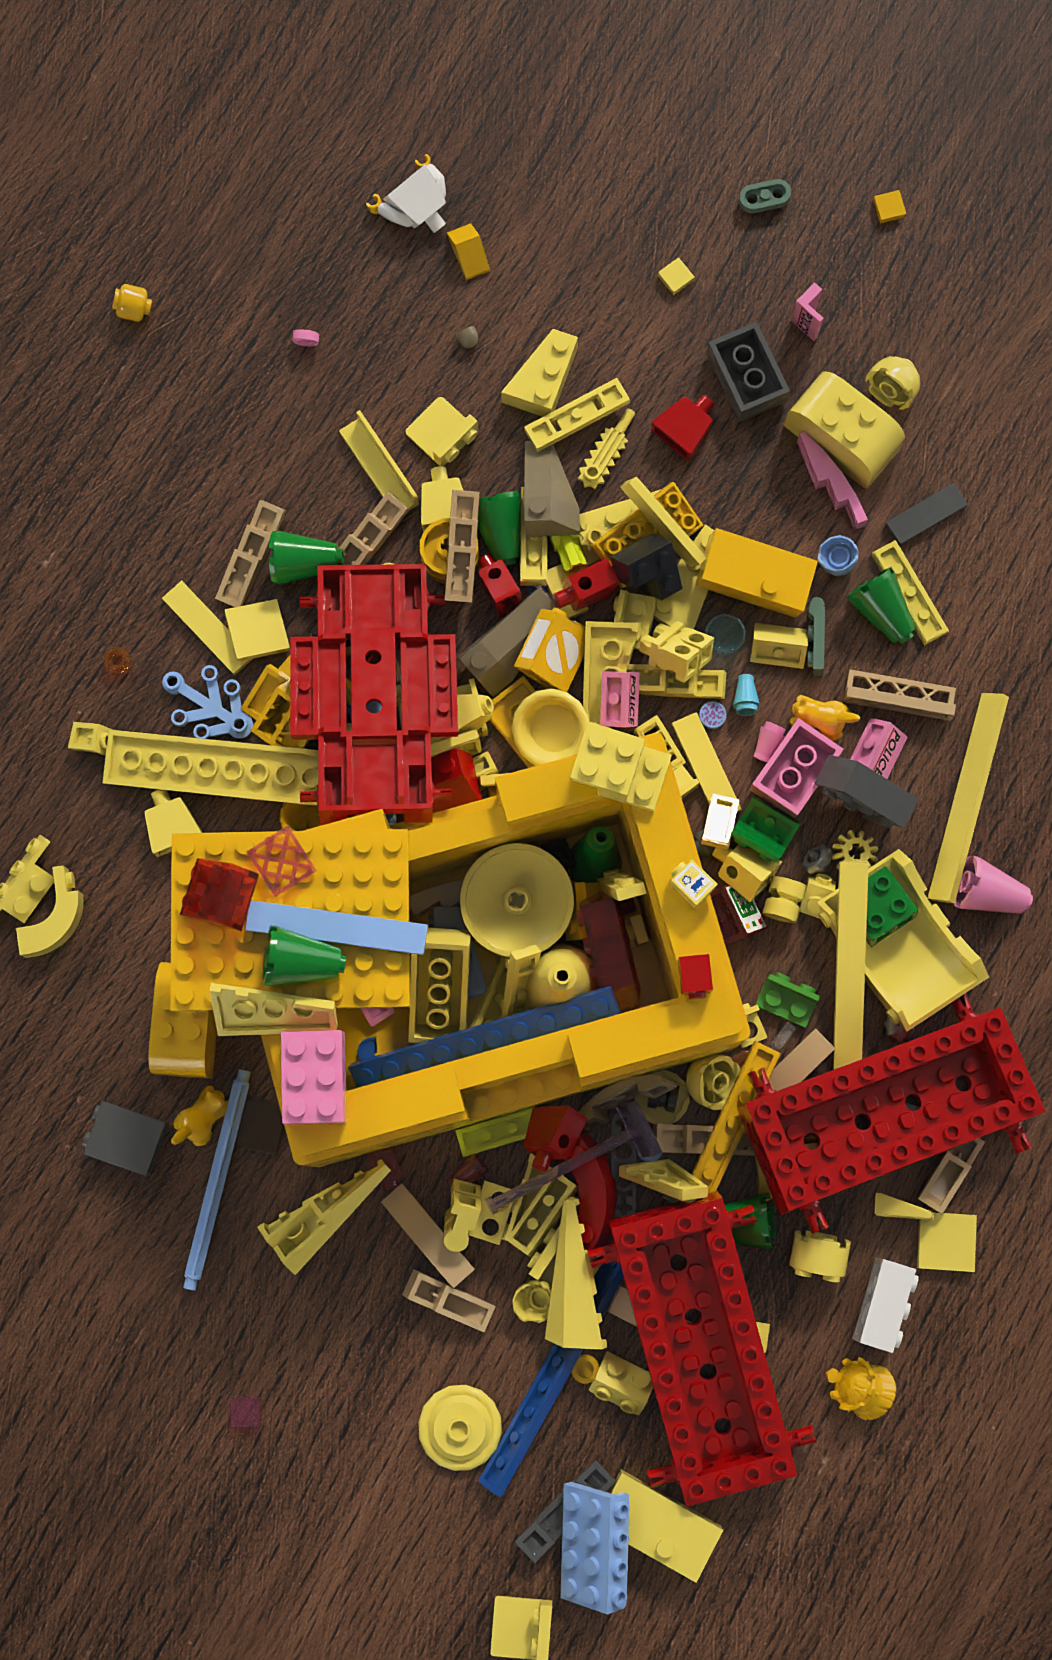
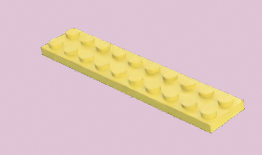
[103,730,319,806]

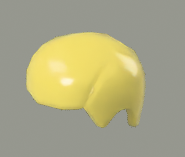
[512,1279,552,1323]

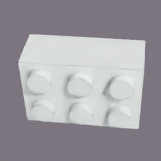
[852,1257,918,1353]

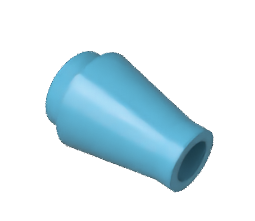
[733,674,760,716]

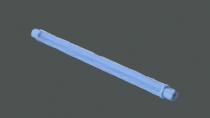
[183,1069,251,1291]

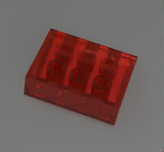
[576,891,642,1013]

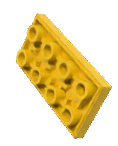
[591,482,703,588]

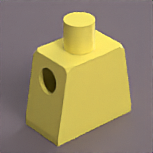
[421,466,463,532]
[145,789,203,857]
[712,845,782,902]

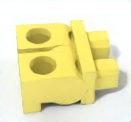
[639,621,714,683]

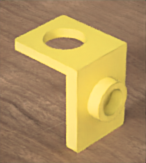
[740,1003,767,1048]

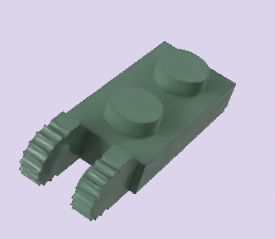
[808,597,825,676]

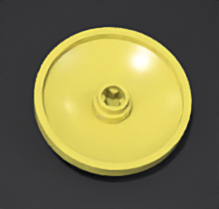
[460,843,574,957]

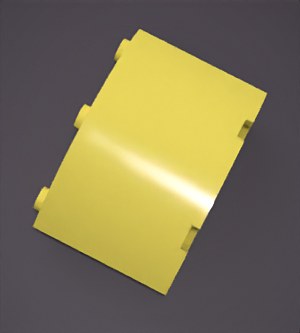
[817,849,989,1032]

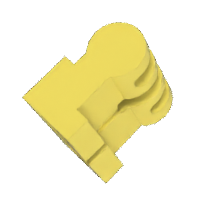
[444,1179,481,1252]

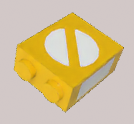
[514,608,585,692]

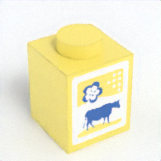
[670,860,718,909]

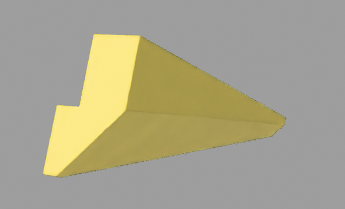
[257,1159,391,1275]
[545,1197,607,1349]

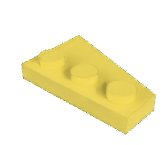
[619,1159,708,1203]

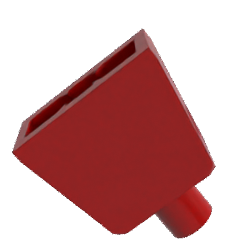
[651,395,714,462]
[477,555,522,620]
[553,558,619,611]
[524,1106,587,1172]

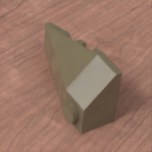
[524,441,580,537]
[458,587,557,697]

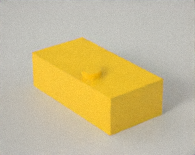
[695,528,818,618]

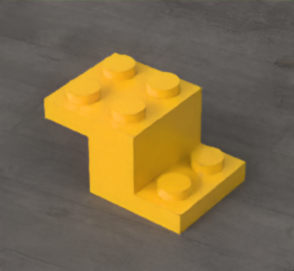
[241,664,310,749]

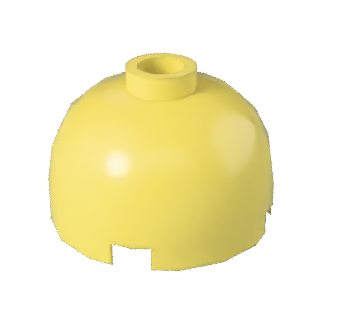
[865,356,920,410]
[686,1053,740,1110]

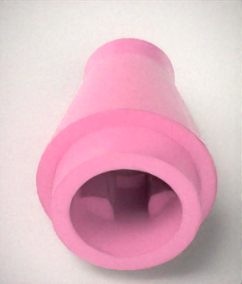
[753,721,786,763]

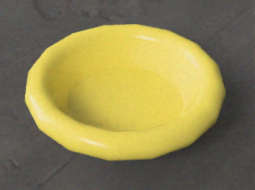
[512,689,589,766]
[418,1385,502,1471]

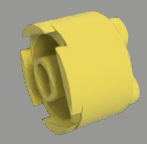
[789,1230,851,1282]

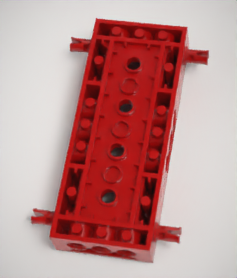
[737,993,1046,1234]
[587,1191,817,1507]

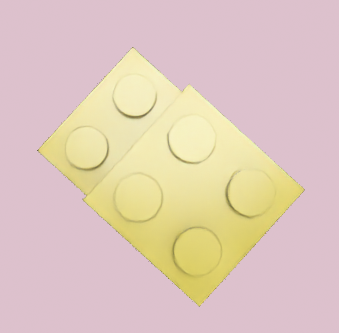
[570,722,672,812]

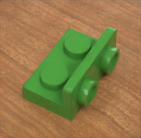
[754,972,820,1029]

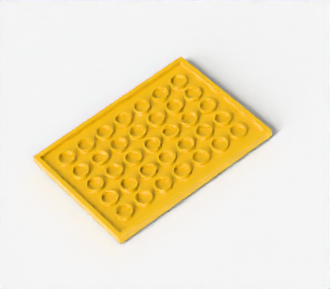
[170,829,410,1012]

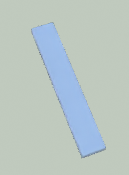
[245,900,428,955]

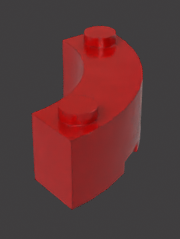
[563,1134,618,1250]

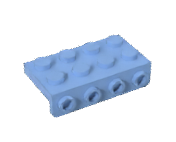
[560,1482,630,1614]

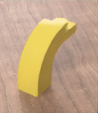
[16,866,84,958]

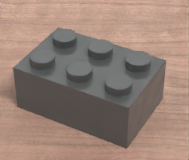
[706,321,790,422]
[814,755,918,829]

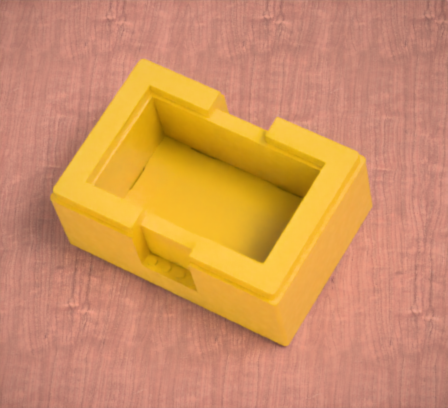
[261,733,750,1167]

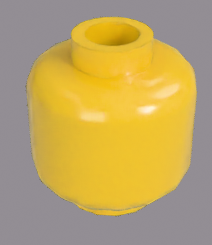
[112,284,152,322]

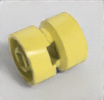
[762,876,807,924]

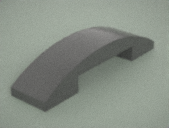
[515,1460,616,1563]

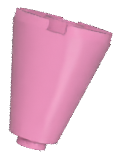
[953,856,1033,914]

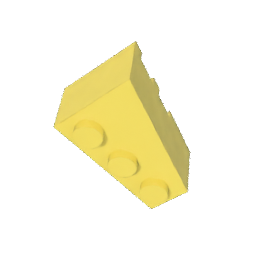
[501,329,578,417]
[505,1153,579,1257]

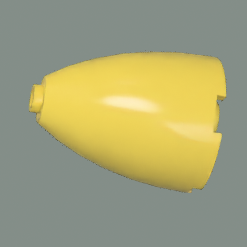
[526,943,604,1009]

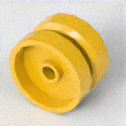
[420,518,479,584]

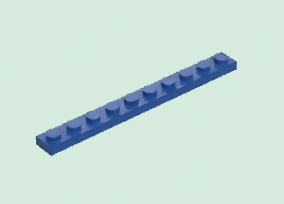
[348,986,620,1088]
[478,1240,624,1497]

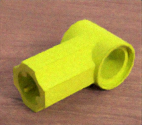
[549,535,588,576]

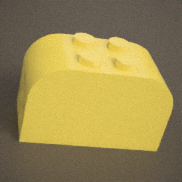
[784,371,905,490]

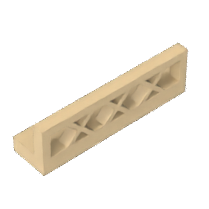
[843,669,956,721]

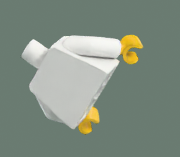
[366,154,446,233]

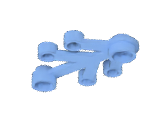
[162,665,254,739]

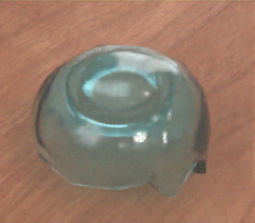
[705,614,746,655]

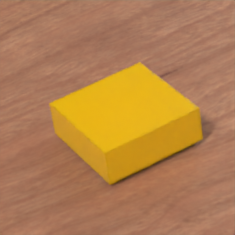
[873,190,907,224]

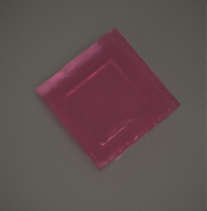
[230,1396,261,1428]

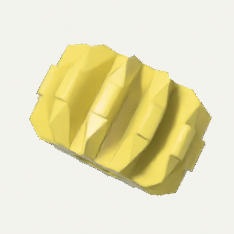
[831,830,878,870]

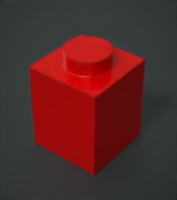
[678,954,713,1000]

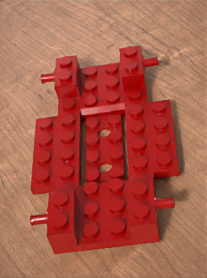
[290,564,458,825]

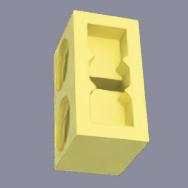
[469,1180,518,1245]

